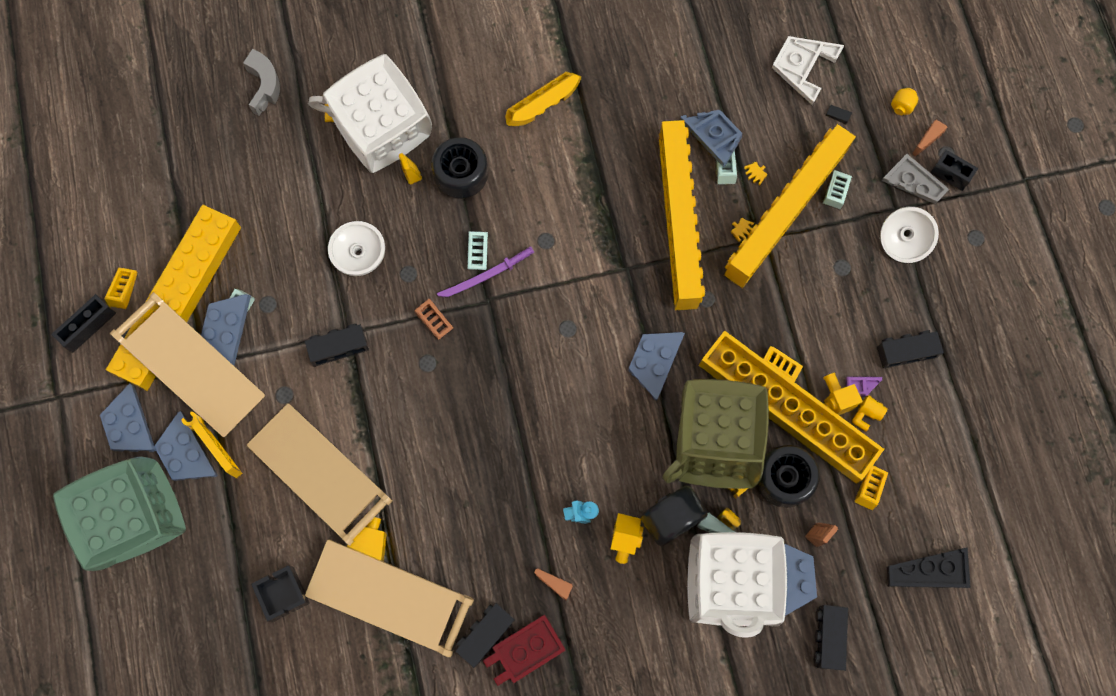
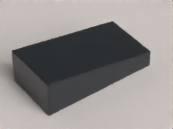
[826,105,852,125]

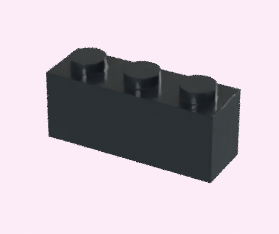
[51,294,116,353]
[305,324,369,367]
[877,330,944,369]
[456,603,515,668]
[814,605,848,671]

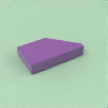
[845,377,882,397]

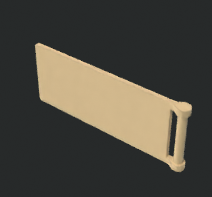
[110,292,265,437]
[247,404,392,546]
[305,539,474,657]

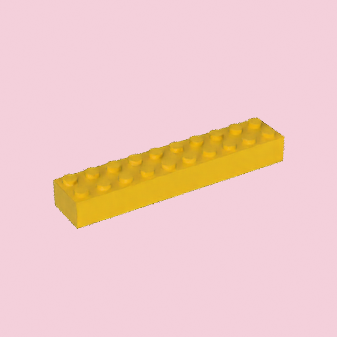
[659,120,705,310]
[724,124,856,288]
[106,205,241,391]
[699,331,884,483]

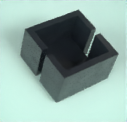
[251,565,310,622]

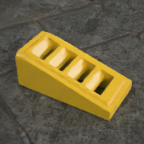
[399,153,422,185]
[104,268,138,309]
[763,346,803,382]
[855,466,888,510]
[717,508,741,530]

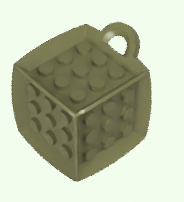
[662,379,769,489]

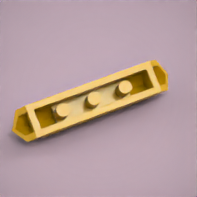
[505,72,582,126]

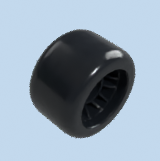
[431,137,488,199]
[757,445,820,508]
[641,486,708,546]

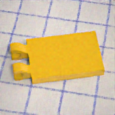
[181,412,243,478]

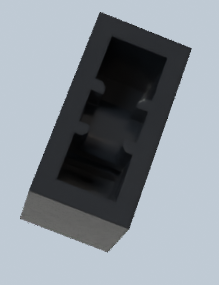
[930,150,978,191]

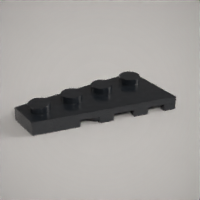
[887,547,971,588]

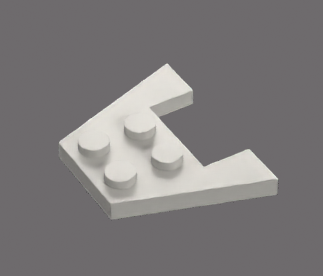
[772,36,844,105]

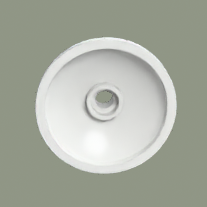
[880,207,939,263]
[328,221,385,276]

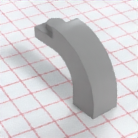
[243,49,280,116]

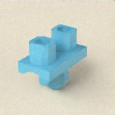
[563,501,599,524]

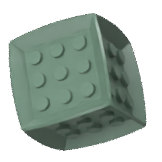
[53,457,186,571]

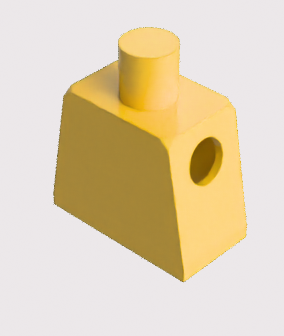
[347,517,387,562]

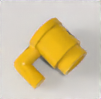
[852,395,888,431]

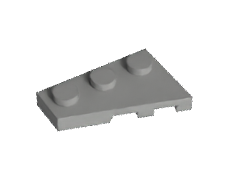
[881,154,949,204]

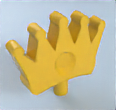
[744,162,767,186]
[731,218,754,242]

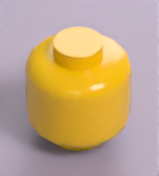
[891,88,919,116]

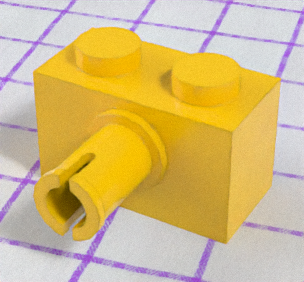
[824,373,863,415]
[611,513,644,564]

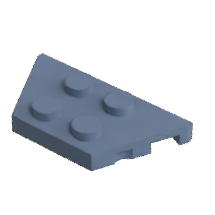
[681,110,742,167]
[201,294,251,366]
[628,332,685,401]
[100,384,156,452]
[155,411,218,481]
[784,544,817,616]

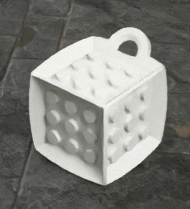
[308,54,432,173]
[687,532,787,637]

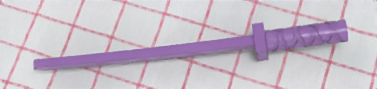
[437,246,534,297]

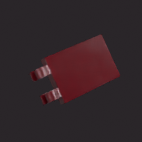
[483,615,566,686]

